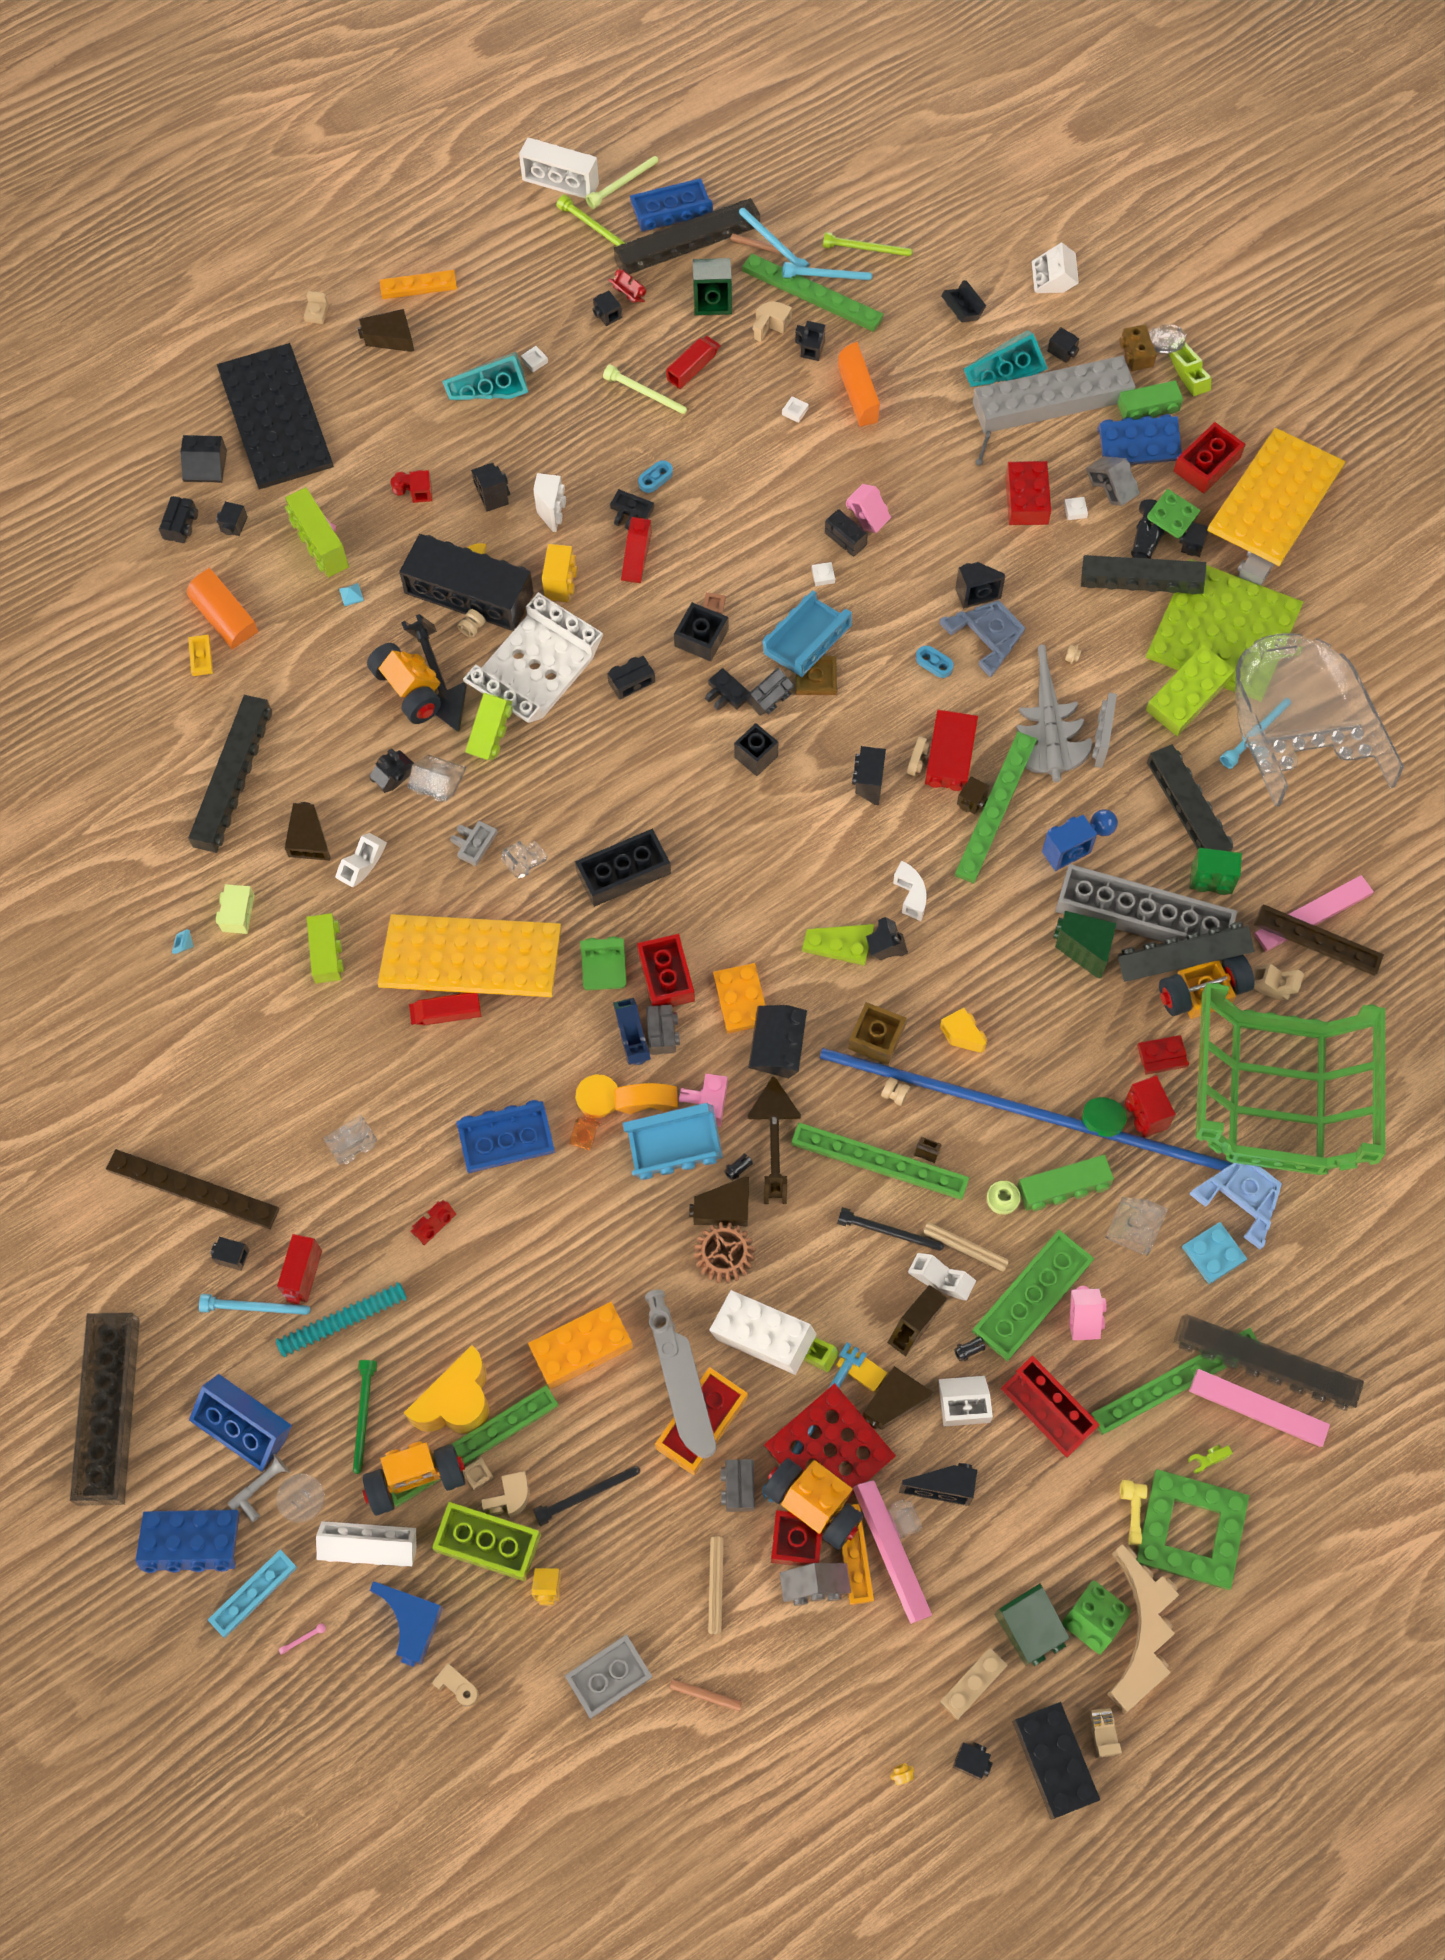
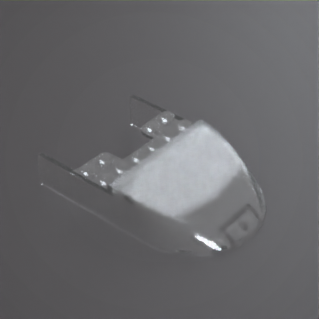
[1235,633,1404,806]

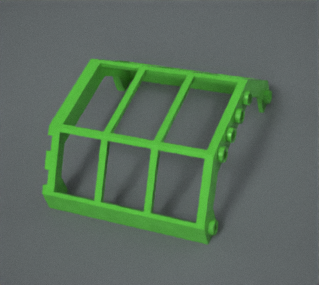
[1196,983,1385,1175]

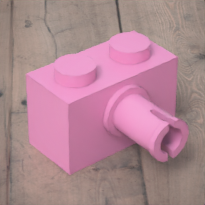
[846,484,891,533]
[679,1074,728,1127]
[1069,1286,1106,1340]

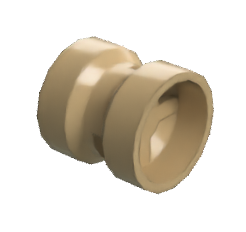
[457,609,486,638]
[881,1077,911,1106]

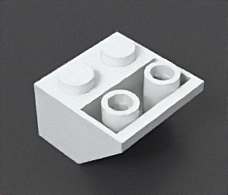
[1032,242,1079,293]
[534,473,566,532]
[938,1376,993,1427]

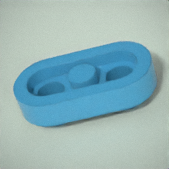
[638,461,673,493]
[916,646,953,678]

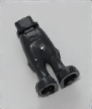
[1131,499,1165,559]

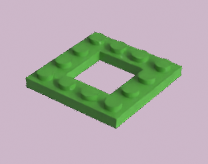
[1136,1469,1250,1590]

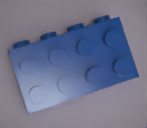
[630,178,713,232]
[1097,414,1182,465]
[456,1100,555,1174]
[135,1510,240,1573]

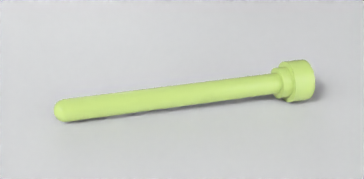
[585,156,659,209]
[603,364,687,414]

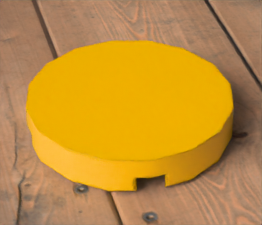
[575,1074,618,1118]

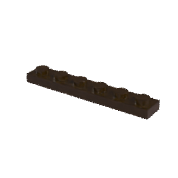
[1254,904,1384,976]

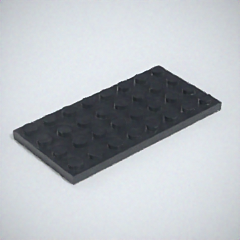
[216,343,334,490]

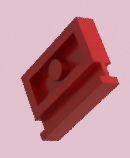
[1137,1035,1189,1075]

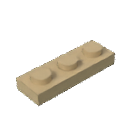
[940,1648,1008,1720]

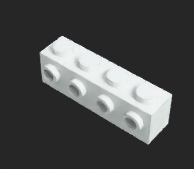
[316,1521,416,1567]

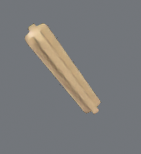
[923,1223,1009,1271]
[708,1536,723,1635]

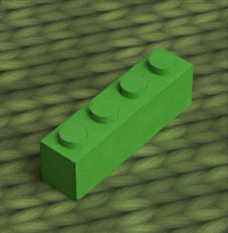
[1017,1155,1114,1211]

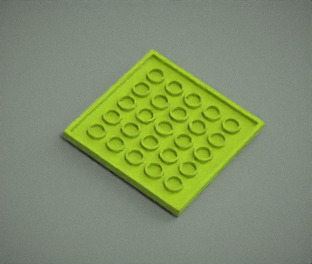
[1145,559,1303,702]

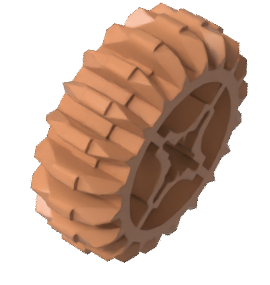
[694,1222,755,1284]

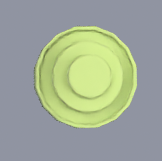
[987,1181,1020,1215]

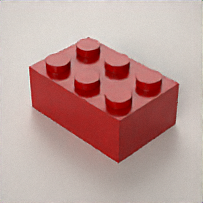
[1173,422,1246,494]
[1005,461,1051,525]
[637,934,695,1007]

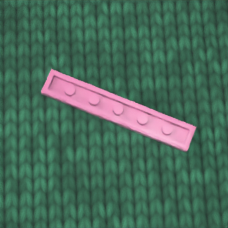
[1254,875,1374,952]
[1189,1369,1330,1447]
[853,1480,932,1624]

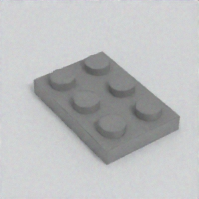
[1092,693,1117,768]
[565,1634,653,1719]

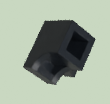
[795,321,826,361]
[866,917,908,960]

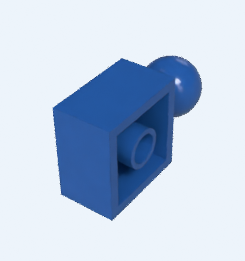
[1042,809,1118,872]

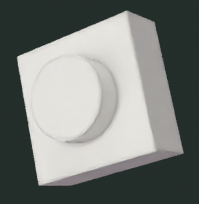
[521,346,548,372]
[782,396,809,423]
[1064,497,1088,520]
[811,562,835,586]

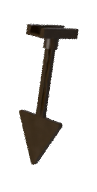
[748,1076,801,1204]

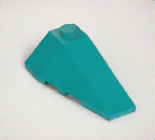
[963,330,1048,387]
[442,352,529,400]

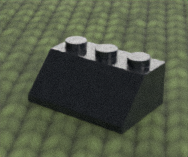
[748,1005,807,1079]

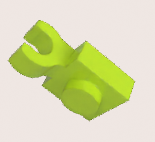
[1188,1445,1233,1474]

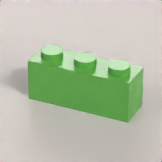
[1117,380,1183,420]

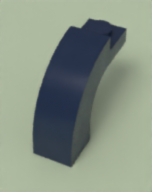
[613,998,651,1065]

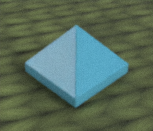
[339,583,364,606]
[172,929,194,954]

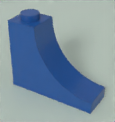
[370,1581,443,1667]

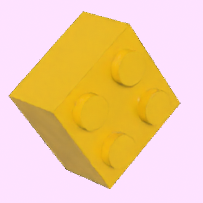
[542,544,578,602]

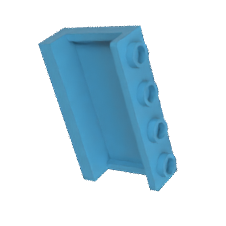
[763,590,852,677]
[623,1103,723,1180]

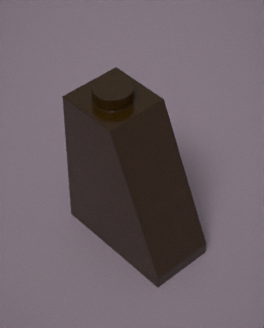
[357,309,414,352]
[285,802,331,861]
[689,1177,749,1227]
[887,1284,948,1357]
[863,1366,934,1430]

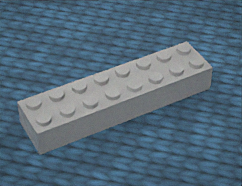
[972,356,1135,434]
[1055,864,1237,943]

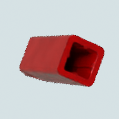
[666,335,721,389]
[409,993,482,1026]

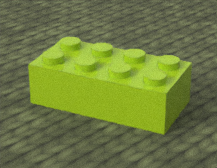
[285,487,349,578]
[1146,644,1235,737]
[432,1502,541,1582]

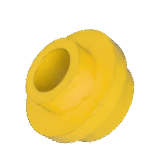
[890,1763,915,1785]

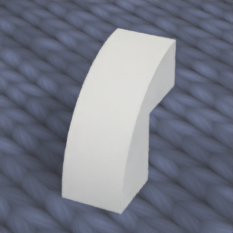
[335,833,387,887]
[893,861,926,921]
[908,1253,976,1301]

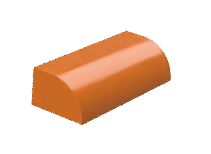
[838,342,880,427]
[187,567,258,649]

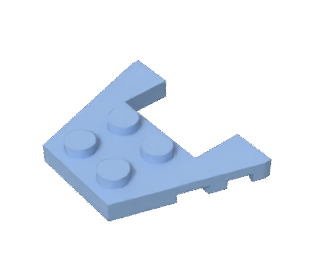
[1189,1163,1282,1250]

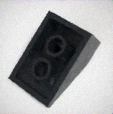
[899,1463,977,1506]

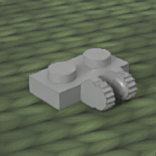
[450,821,498,866]

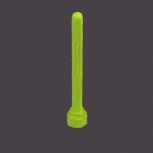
[556,194,629,251]
[823,232,913,256]

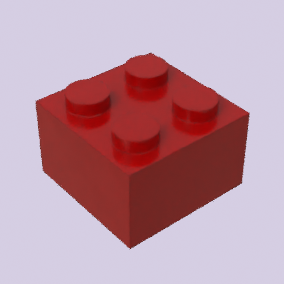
[1125,1075,1176,1138]
[771,1510,822,1566]

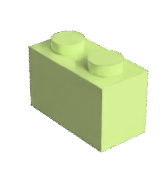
[216,884,255,934]

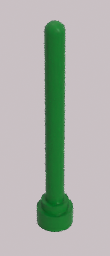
[353,1360,377,1474]

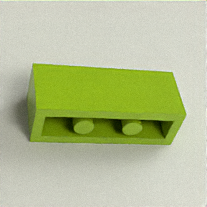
[465,693,513,760]
[307,913,344,984]

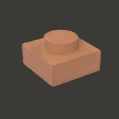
[703,592,726,615]

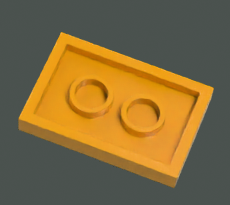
[713,963,766,1034]

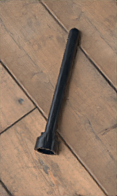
[837,1207,944,1251]
[533,1466,640,1527]

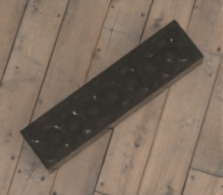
[70,1313,140,1506]

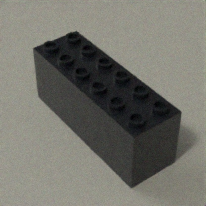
[399,533,534,631]

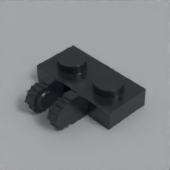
[610,489,654,530]
[705,668,750,710]

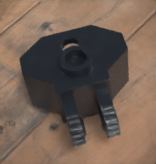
[369,748,415,793]

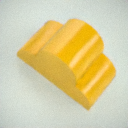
[404,1345,489,1434]

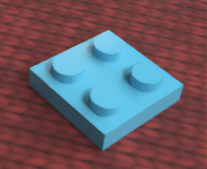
[1182,1222,1247,1284]

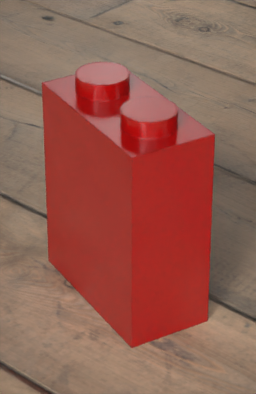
[277,1234,322,1304]

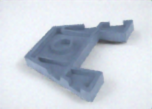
[939,600,1025,678]

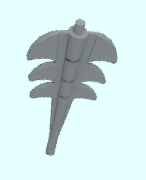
[1017,645,1092,782]

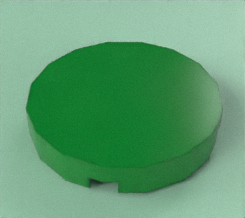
[1082,1097,1127,1137]

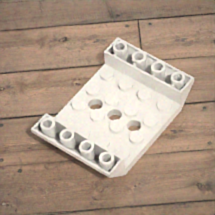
[463,593,603,723]

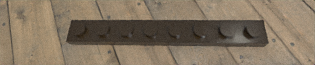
[106,1149,280,1230]

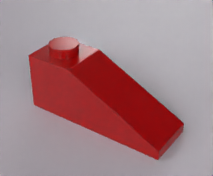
[621,517,652,583]

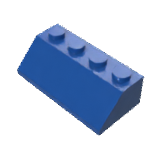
[189,1374,292,1472]

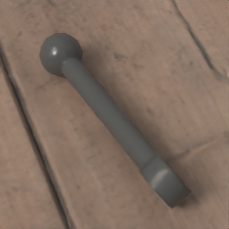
[976,431,991,466]

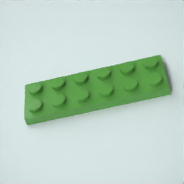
[972,1230,1095,1362]

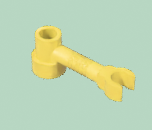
[1120,1480,1147,1546]

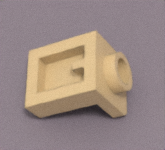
[304,291,329,324]

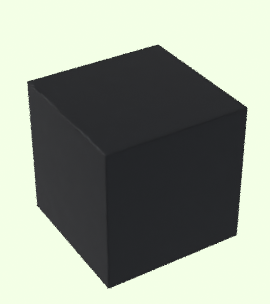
[734,723,779,776]

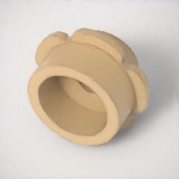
[1065,645,1081,664]

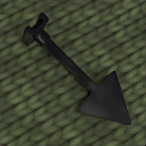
[401,614,467,732]

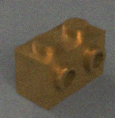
[1119,324,1157,371]

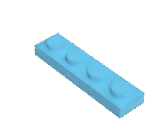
[208,1549,298,1638]

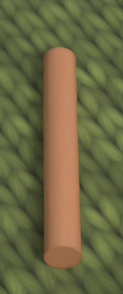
[731,233,783,255]
[670,1679,742,1711]

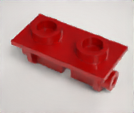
[608,269,647,303]
[410,1200,457,1245]

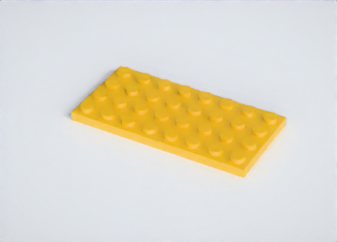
[1207,428,1346,566]
[378,914,561,997]

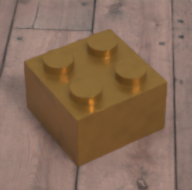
[848,1002,907,1065]

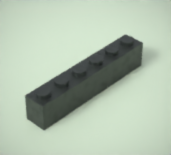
[1081,555,1206,594]
[1147,744,1233,852]
[1118,922,1255,982]

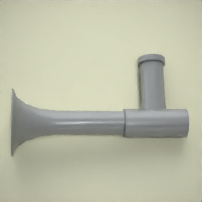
[228,1454,290,1522]

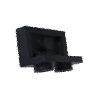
[941,280,986,322]

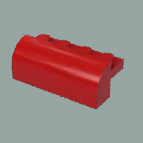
[1000,1355,1100,1458]

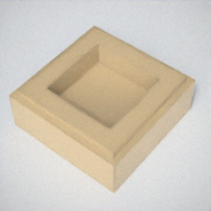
[463,1457,494,1491]

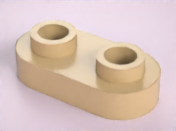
[907,736,930,776]

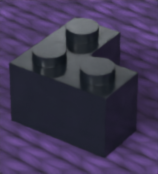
[471,463,510,512]

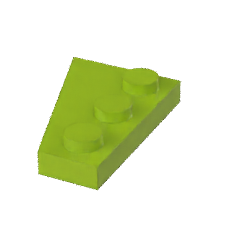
[802,924,875,966]

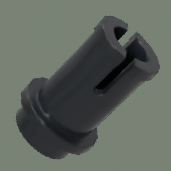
[724,1153,753,1181]
[954,1336,985,1361]

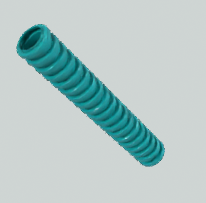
[276,1282,407,1358]

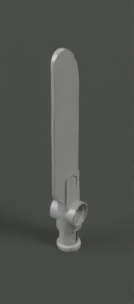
[645,1290,716,1458]

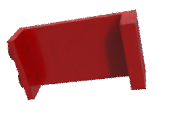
[925,709,978,791]

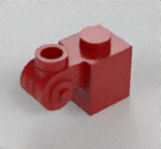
[390,470,432,503]

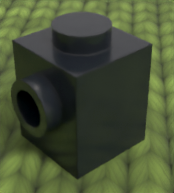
[592,290,622,326]
[1047,327,1079,363]
[216,501,248,536]
[1179,522,1208,557]
[211,1237,249,1271]
[952,1742,993,1780]

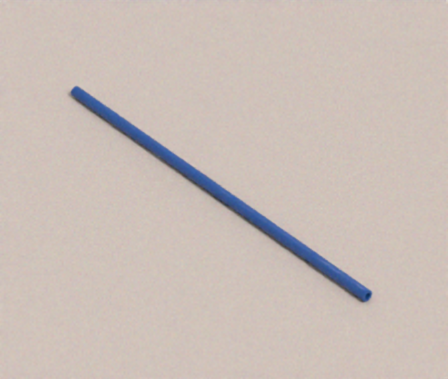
[820,1048,1232,1171]

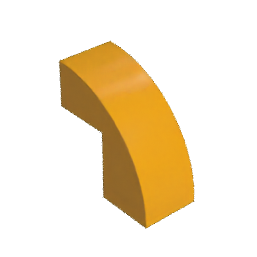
[614,1083,678,1114]

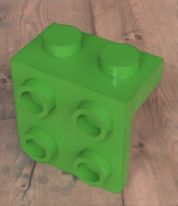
[1147,489,1201,538]
[580,937,626,990]
[1061,1581,1131,1655]

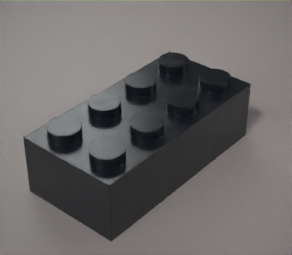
[575,828,671,907]
[1012,1702,1100,1820]

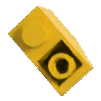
[940,1008,987,1053]
[532,1568,561,1606]

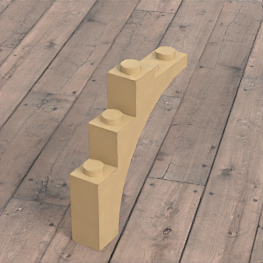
[1107,1544,1179,1714]

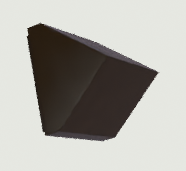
[914,1137,942,1163]

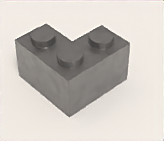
[1086,456,1140,506]
[779,1563,851,1606]

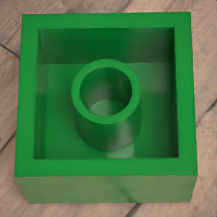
[1189,848,1242,895]

